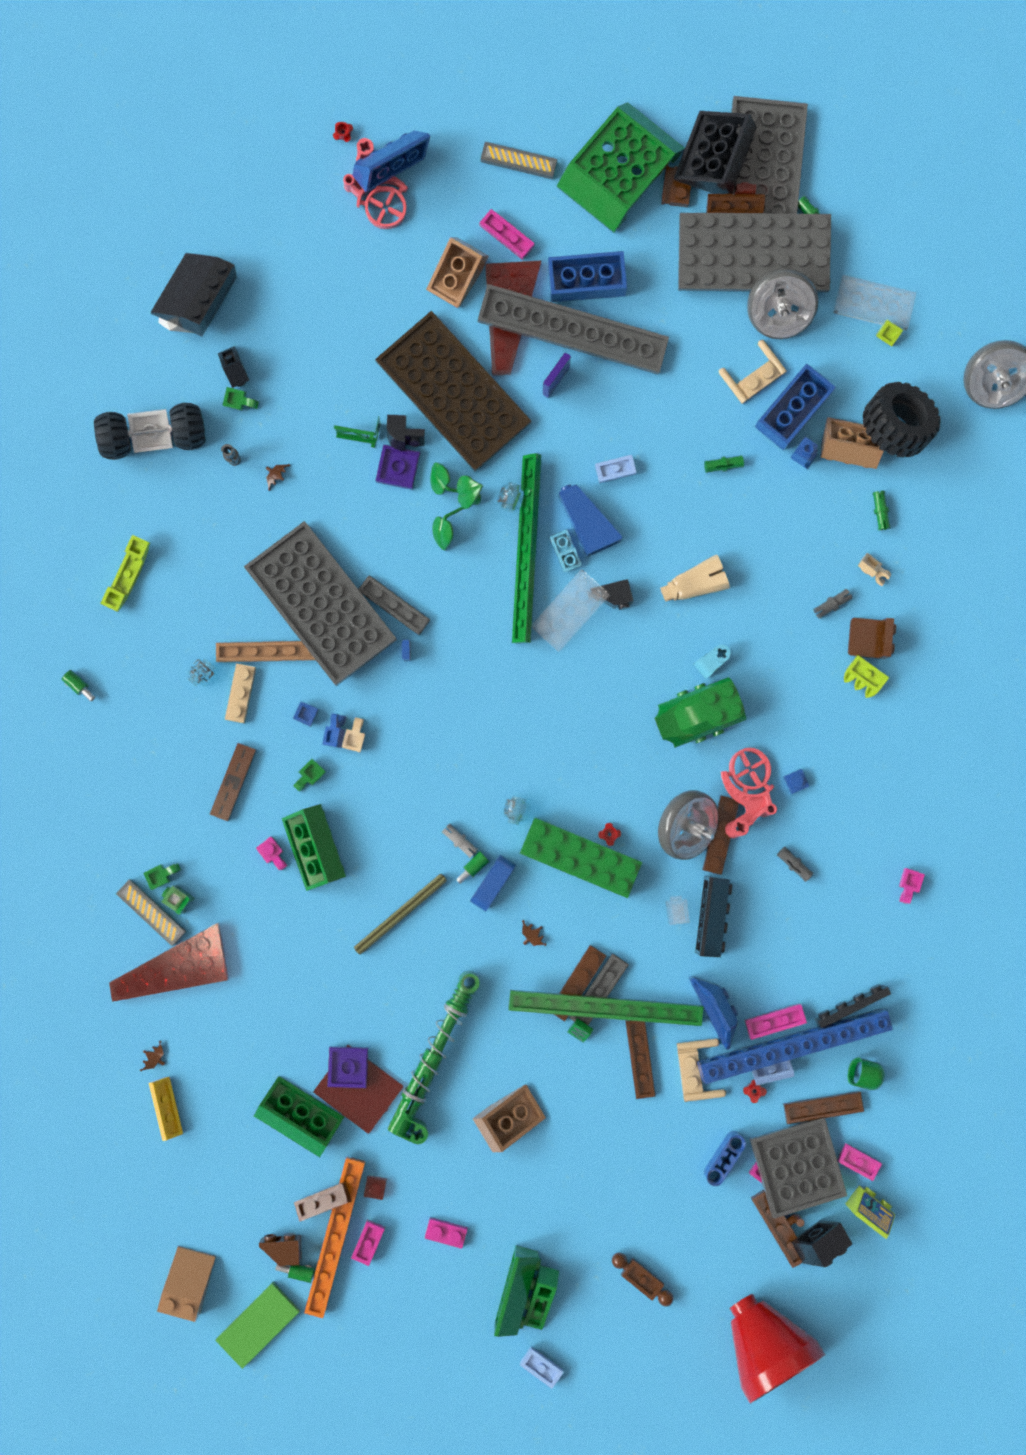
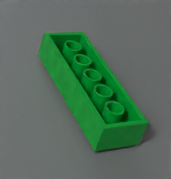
[520,818,642,898]

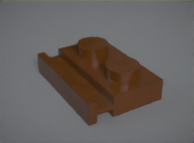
[661,165,691,208]

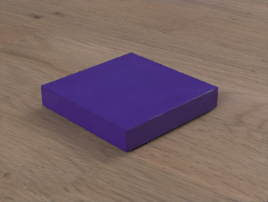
[543,353,571,398]
[375,444,420,490]
[327,1046,369,1088]

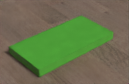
[215,1282,300,1369]

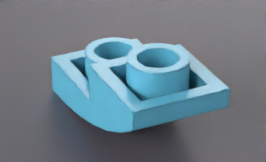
[549,529,582,572]

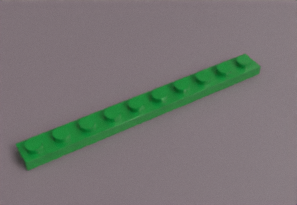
[512,453,541,644]
[508,990,704,1026]

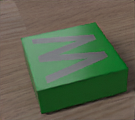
[567,1019,593,1043]

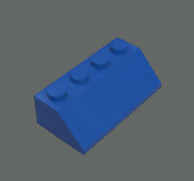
[352,130,430,192]

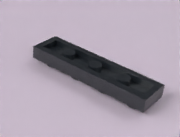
[814,984,891,1028]

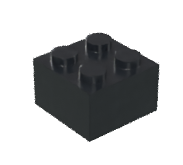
[791,1220,852,1267]

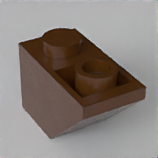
[259,1233,302,1266]

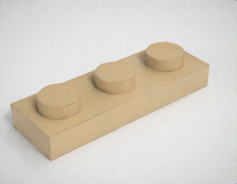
[225,663,256,724]

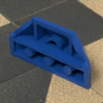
[688,976,738,1050]

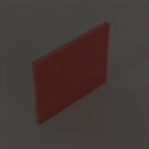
[313,1044,404,1134]

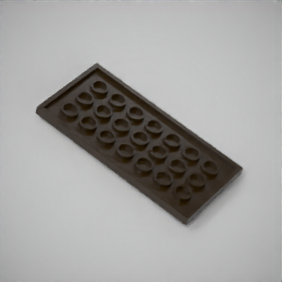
[375,311,531,472]

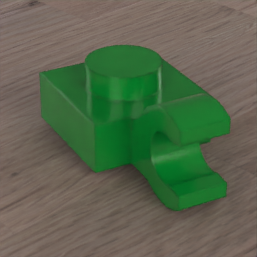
[223,387,259,411]
[293,759,326,792]
[143,863,181,890]

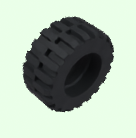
[863,382,941,457]

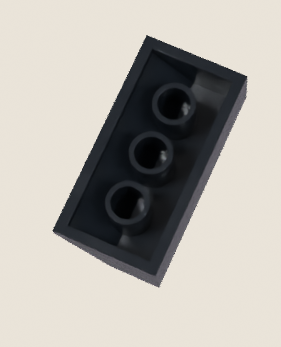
[695,876,732,957]

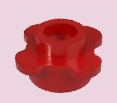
[333,122,353,142]
[598,823,621,846]
[743,1079,767,1103]

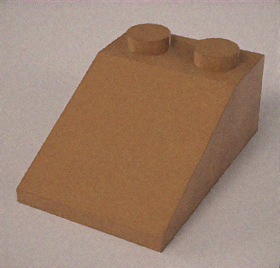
[426,237,489,308]
[473,1085,546,1152]
[157,1246,216,1322]

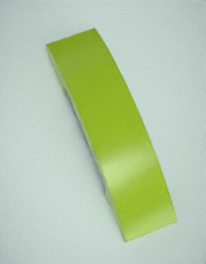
[100,535,150,612]

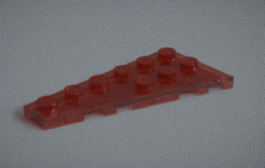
[486,260,542,376]
[109,922,229,1002]

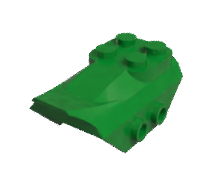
[654,677,746,748]

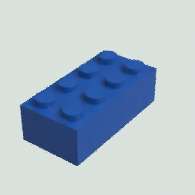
[548,251,627,302]
[755,363,836,451]

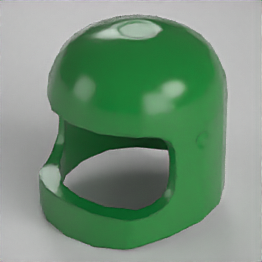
[847,1057,885,1090]

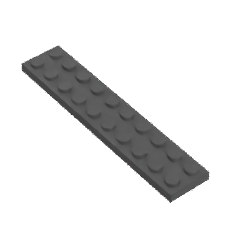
[477,284,669,375]

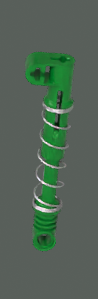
[387,971,480,1145]

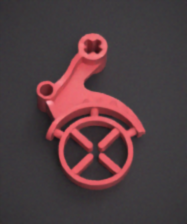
[343,138,408,229]
[721,748,777,838]

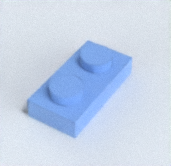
[595,455,637,484]
[752,1060,794,1085]
[520,1346,563,1389]

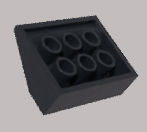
[674,111,757,194]
[151,253,237,337]

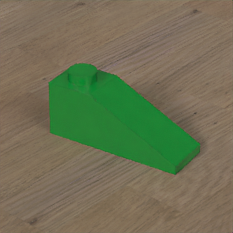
[524,1265,559,1330]

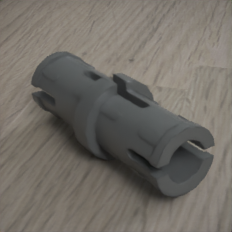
[221,444,241,466]
[813,589,852,619]
[777,847,813,882]

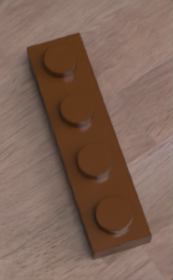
[702,796,739,875]
[554,945,606,1022]

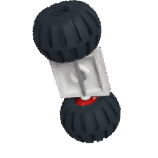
[94,402,205,460]

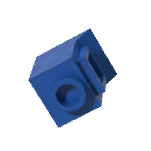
[790,437,818,470]

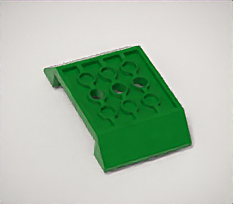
[557,102,685,233]

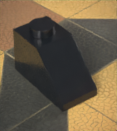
[218,346,250,388]
[590,579,633,610]

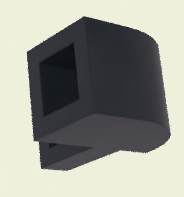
[387,414,425,452]

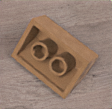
[821,417,884,469]

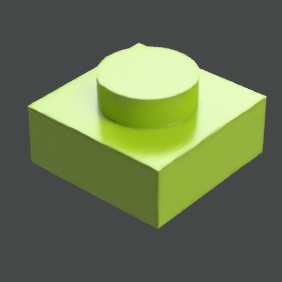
[876,319,903,347]

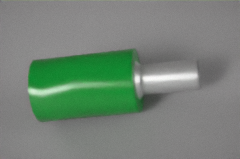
[61,670,95,701]
[456,851,490,884]
[275,1264,315,1283]

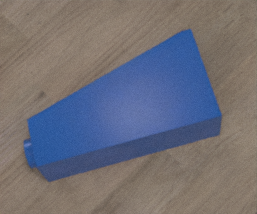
[558,484,622,557]

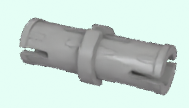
[442,823,478,858]

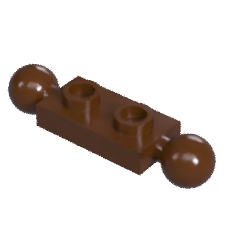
[612,1252,674,1307]

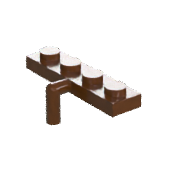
[750,1189,804,1268]

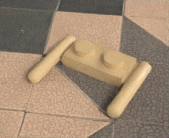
[719,340,787,404]
[677,1038,726,1102]

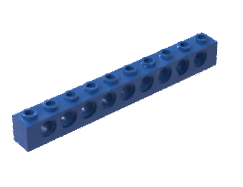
[696,1008,893,1084]

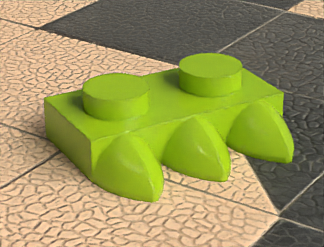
[844,654,889,698]

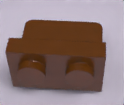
[848,618,896,659]

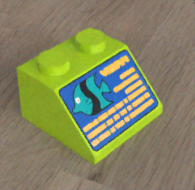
[845,1185,895,1239]

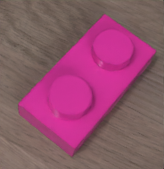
[837,1143,882,1181]
[425,1217,468,1249]
[351,1219,385,1266]

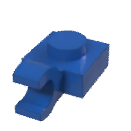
[322,713,346,748]

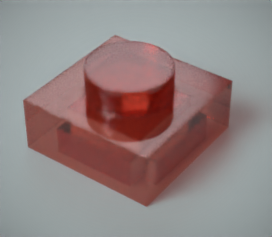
[734,182,756,194]
[364,1175,387,1200]

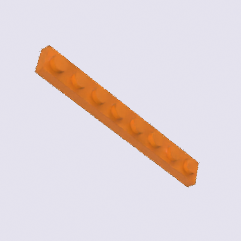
[304,1156,366,1318]

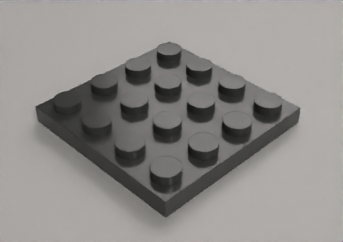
[750,1118,847,1219]

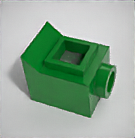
[161,885,195,915]

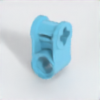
[694,645,731,679]

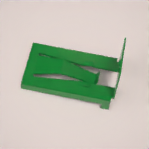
[334,416,381,448]

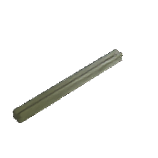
[354,874,447,955]

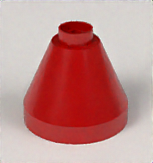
[729,1294,826,1404]

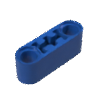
[470,854,516,912]
[704,1131,746,1186]

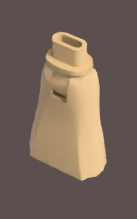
[660,554,730,602]

